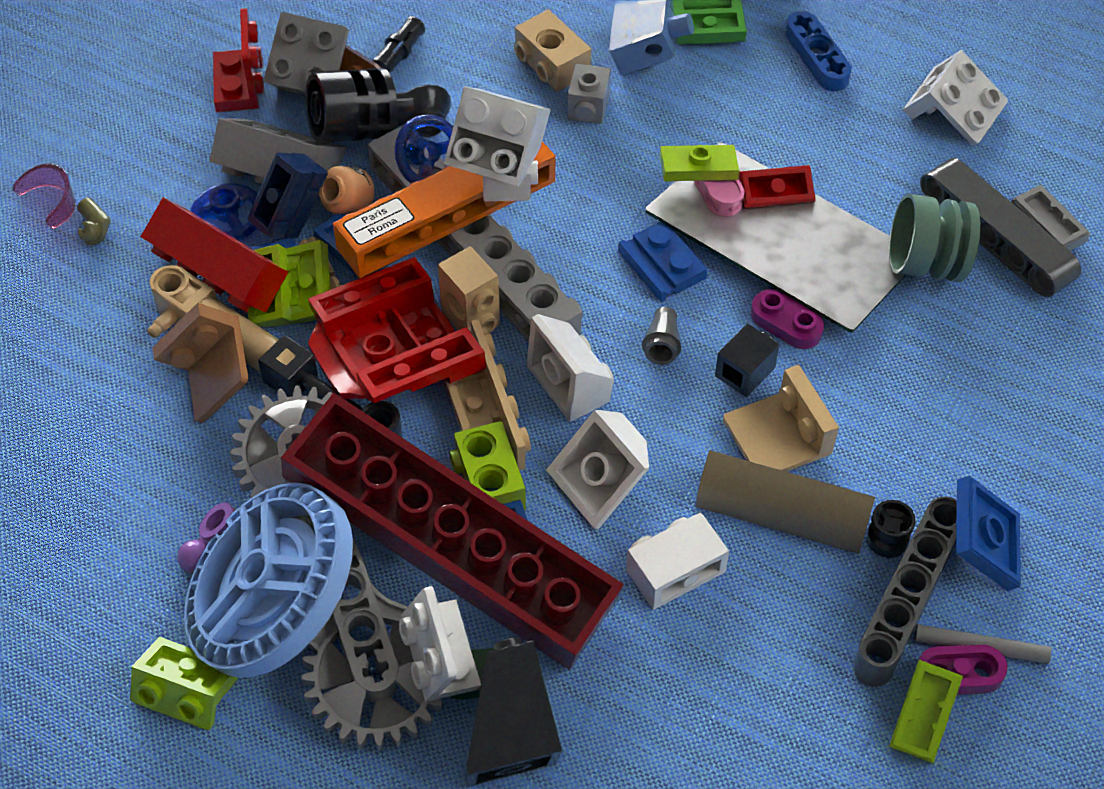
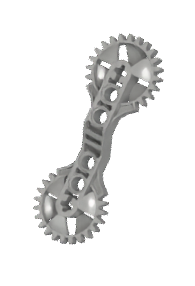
[230,386,443,751]

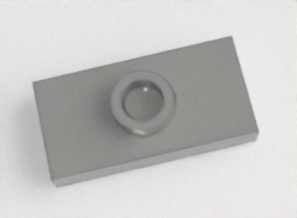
[1011,185,1091,251]

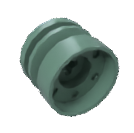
[889,193,981,283]

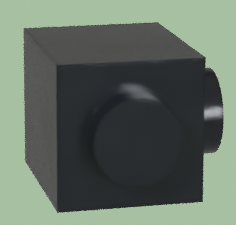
[715,323,780,398]

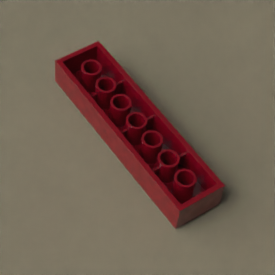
[281,392,624,670]

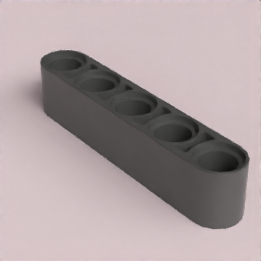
[920,158,1081,297]
[853,496,957,687]

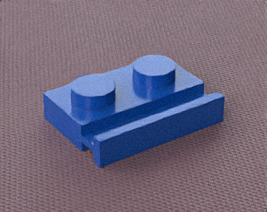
[618,222,707,302]

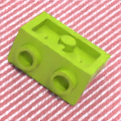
[130,637,238,730]

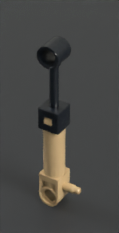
[147,265,403,438]

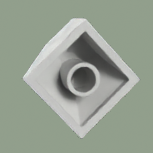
[546,410,649,529]

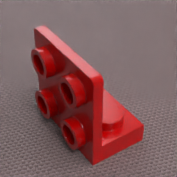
[213,8,264,112]

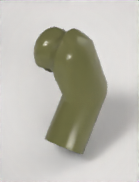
[77,197,111,245]

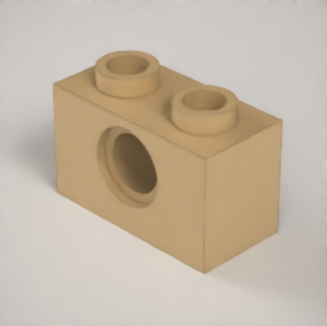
[514,9,591,92]
[438,246,500,334]

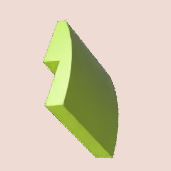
[248,240,331,327]

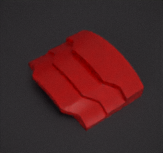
[308,257,486,403]

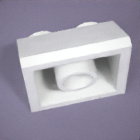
[527,314,614,422]

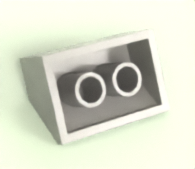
[209,118,347,184]

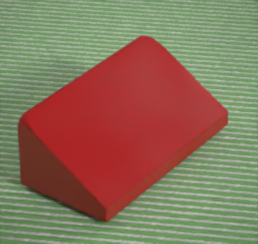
[738,165,816,209]

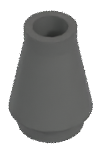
[642,307,681,365]

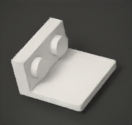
[903,50,1008,146]
[399,586,481,702]

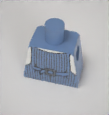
[609,0,694,75]

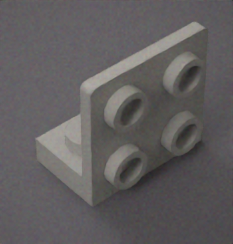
[263,12,349,96]

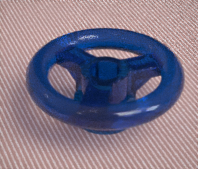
[394,114,453,184]
[190,183,258,240]

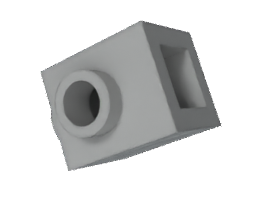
[568,64,611,124]

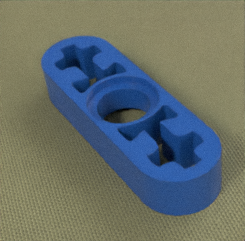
[785,11,852,91]

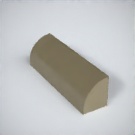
[696,450,875,554]

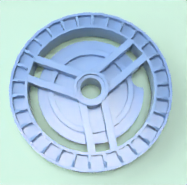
[184,482,353,678]

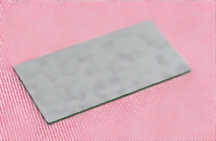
[645,142,906,333]

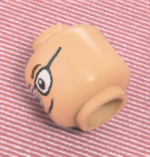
[319,166,374,214]

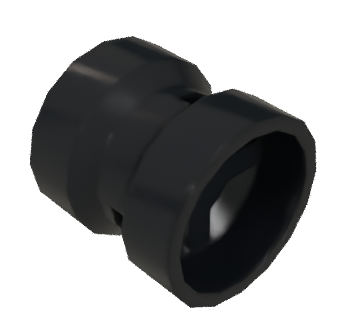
[867,500,915,558]

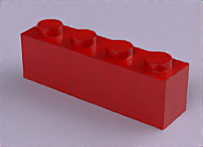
[140,197,289,313]

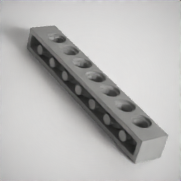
[368,125,583,342]

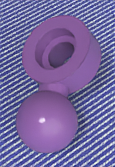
[177,502,236,574]

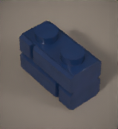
[247,153,328,238]

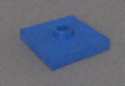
[956,475,1021,591]

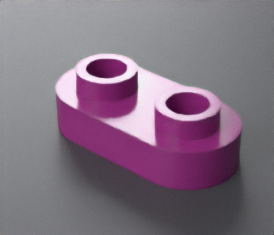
[751,290,824,349]
[917,645,1008,695]

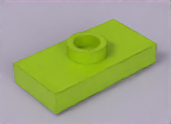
[659,145,740,181]
[889,660,963,763]

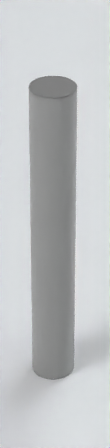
[915,624,1052,664]

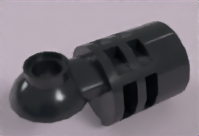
[305,68,451,143]

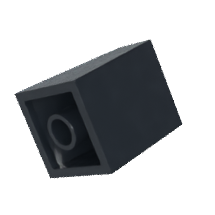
[464,637,562,788]

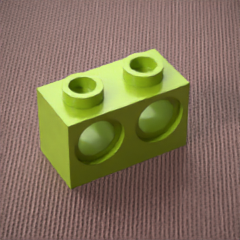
[449,421,526,511]

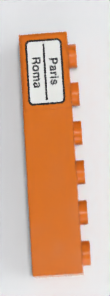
[333,141,556,278]

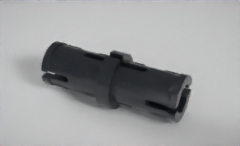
[372,16,426,74]

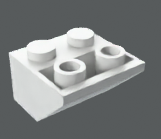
[444,86,551,186]

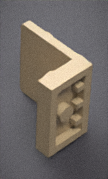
[723,365,839,472]

